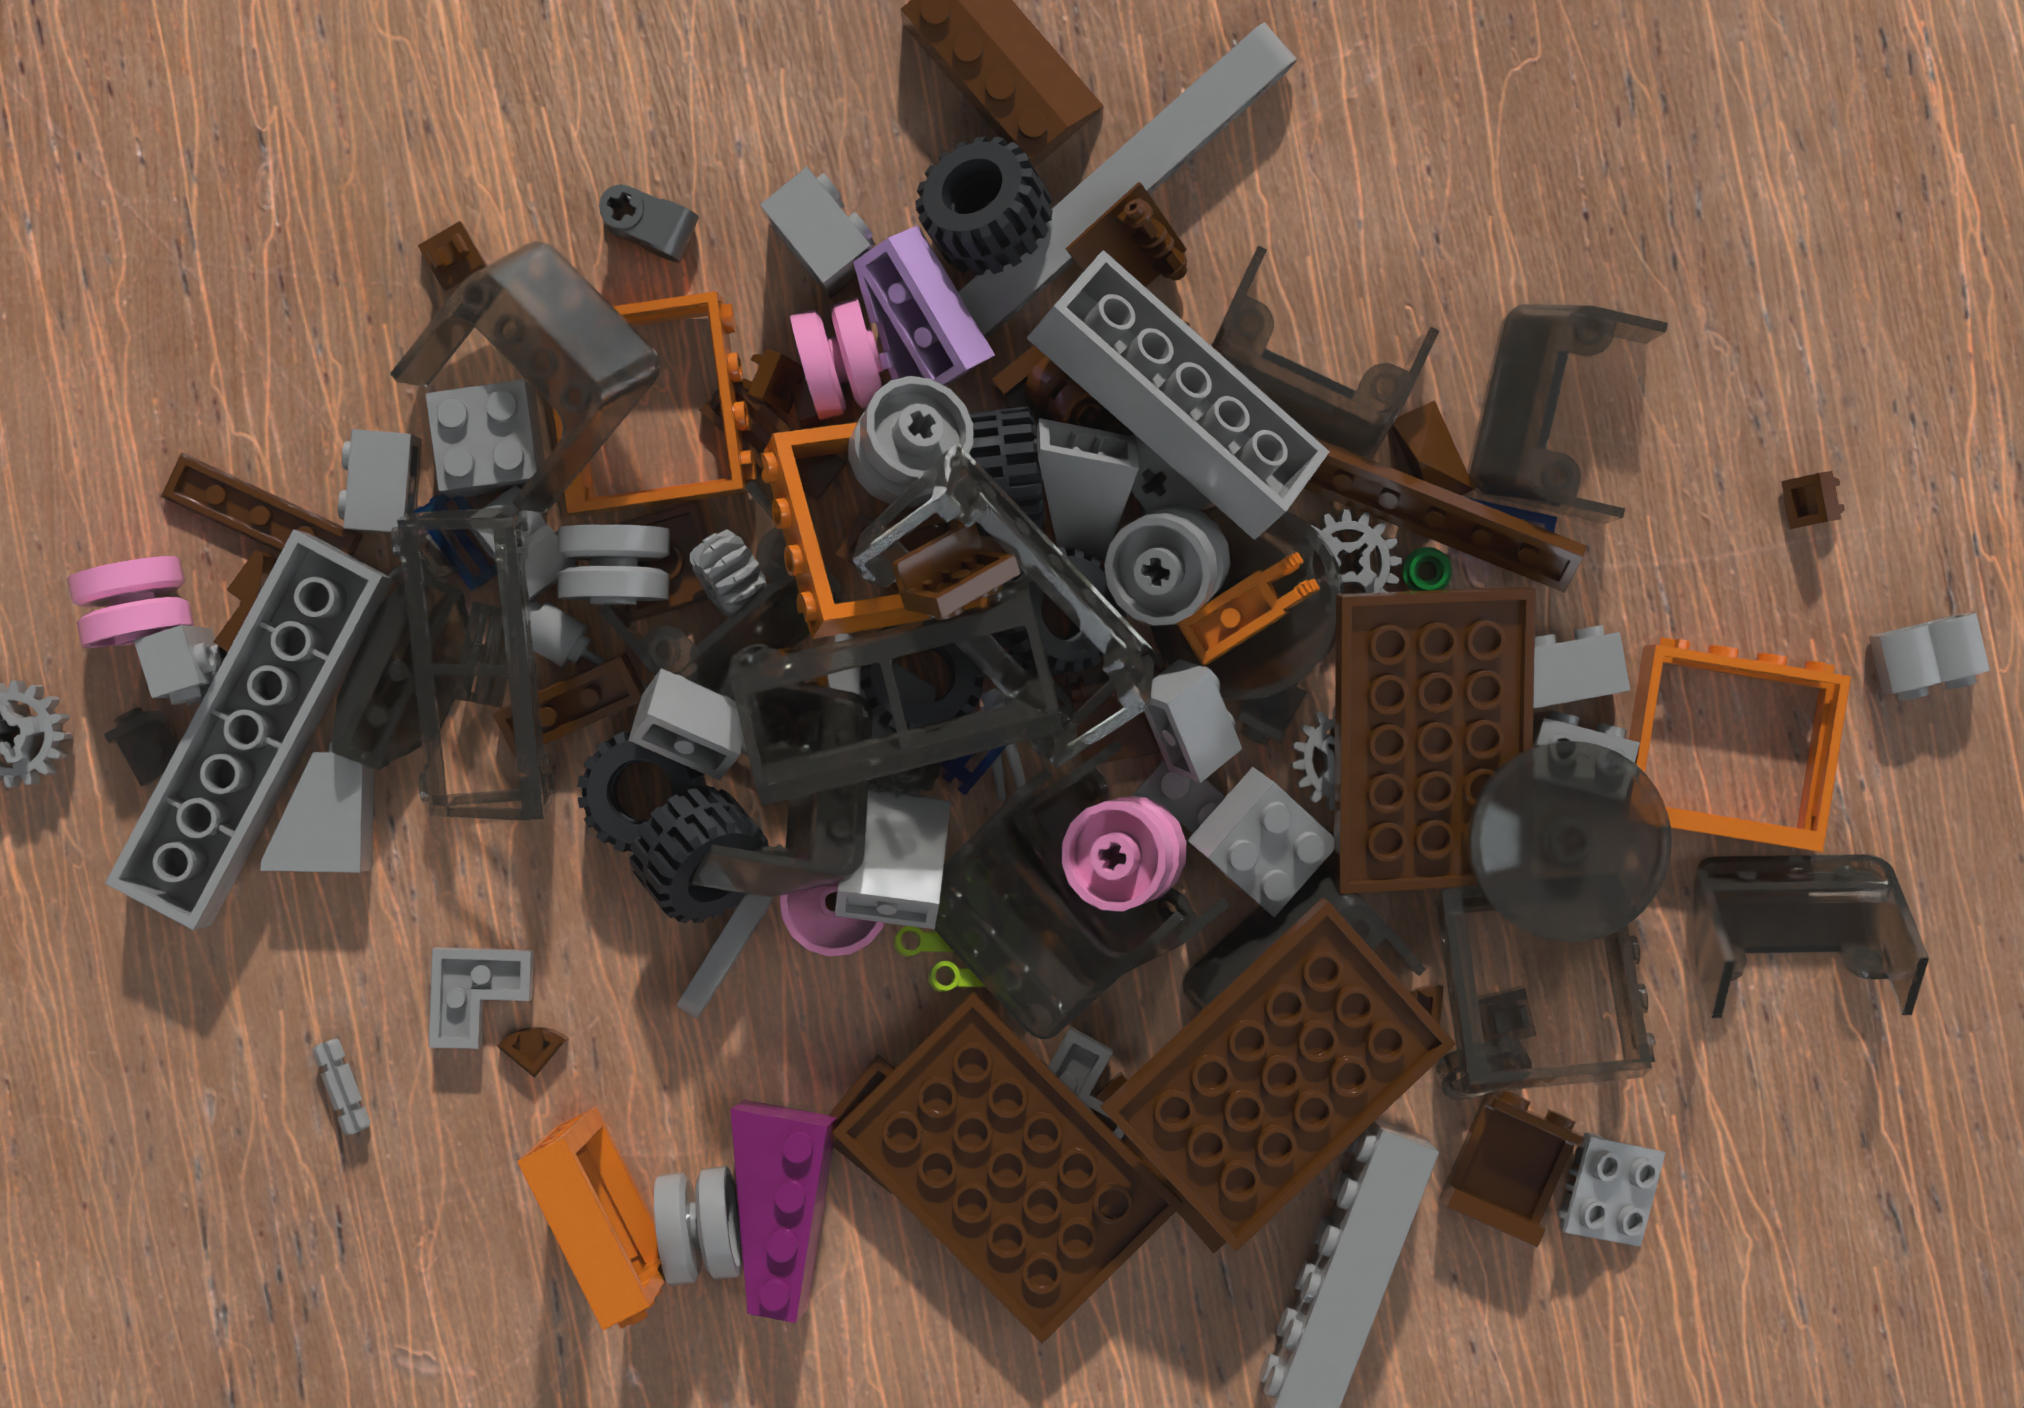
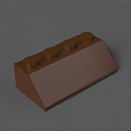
[900,0,1104,168]

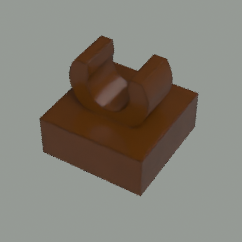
[418,221,488,291]
[741,348,805,414]
[1781,471,1845,529]

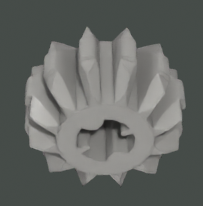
[690,529,768,618]

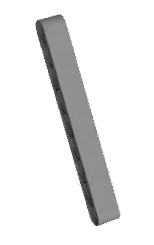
[958,22,1297,340]

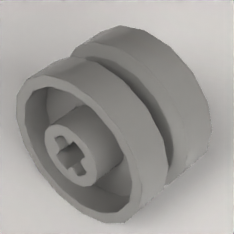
[848,376,973,507]
[1104,504,1231,626]
[558,525,670,605]
[654,1166,742,1286]

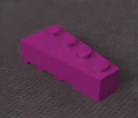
[730,1099,838,1323]

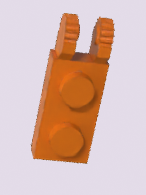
[1177,552,1320,666]

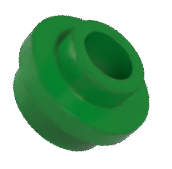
[1402,547,1452,591]

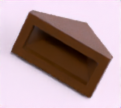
[1389,400,1475,495]

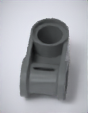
[599,184,699,263]

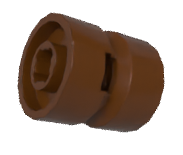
[1025,357,1114,431]

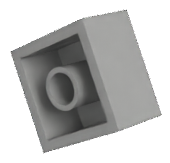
[760,167,876,299]
[426,379,548,499]
[1187,767,1335,917]

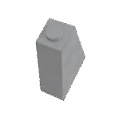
[1037,418,1139,559]
[261,742,375,873]

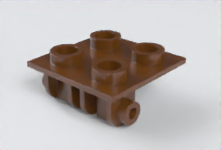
[1065,182,1188,288]
[1067,653,1167,766]

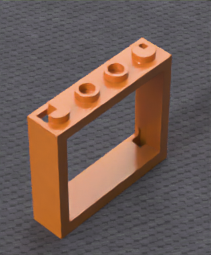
[541,291,756,517]
[760,422,993,639]
[1616,637,1851,852]
[517,1106,667,1331]

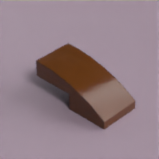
[213,550,277,652]

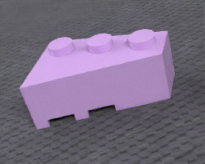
[853,226,995,386]

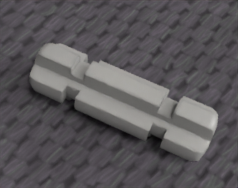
[312,1039,370,1135]

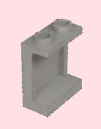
[835,788,951,929]

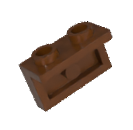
[892,522,1020,620]

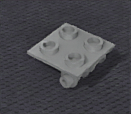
[1557,1131,1666,1247]

